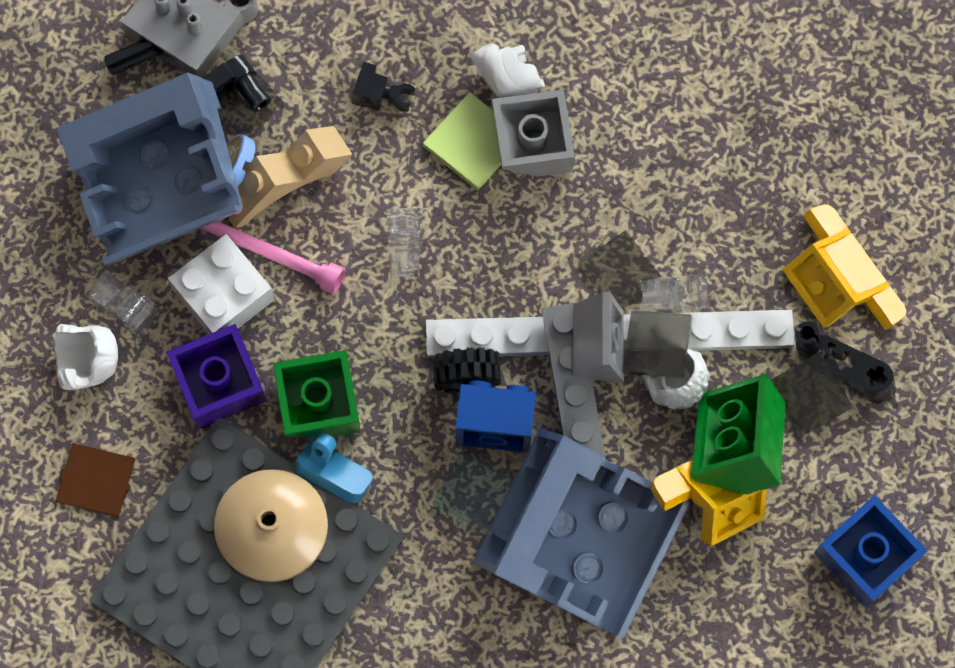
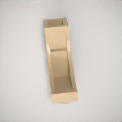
[228,126,353,228]

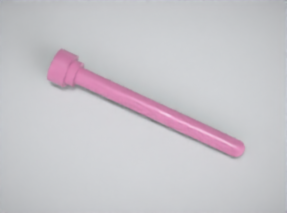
[200,221,346,295]

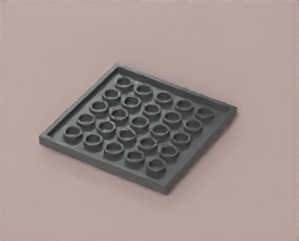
[89,418,404,668]

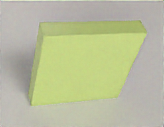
[423,92,501,191]

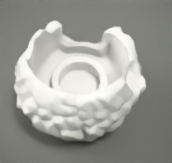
[642,344,710,410]

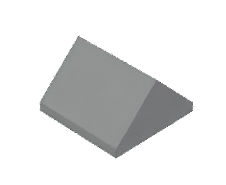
[573,292,624,383]

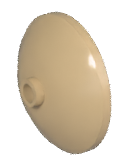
[214,469,328,582]

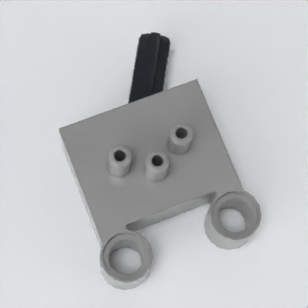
[104,0,258,78]

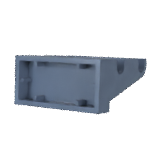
[57,72,242,266]
[473,429,690,639]

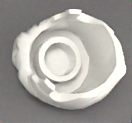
[470,43,545,98]

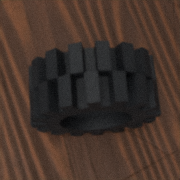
[433,347,501,393]

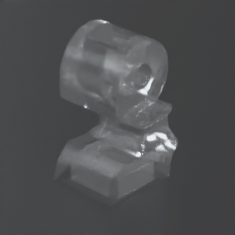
[387,208,421,278]
[86,272,161,340]
[638,273,709,313]

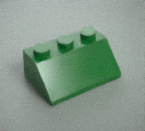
[691,374,786,495]

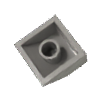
[492,89,575,177]

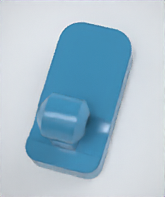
[294,433,373,503]

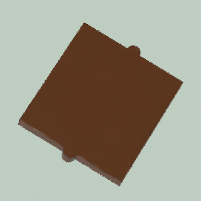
[55,443,136,517]

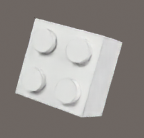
[168,234,275,334]

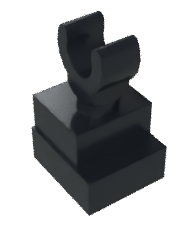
[352,61,415,112]

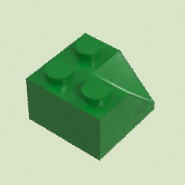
[273,350,361,438]

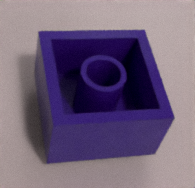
[166,324,267,429]

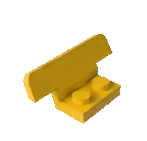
[782,204,906,331]
[651,460,767,546]

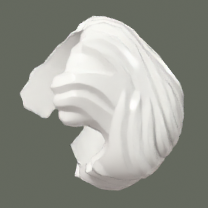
[53,324,118,390]

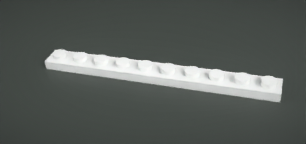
[426,310,795,358]

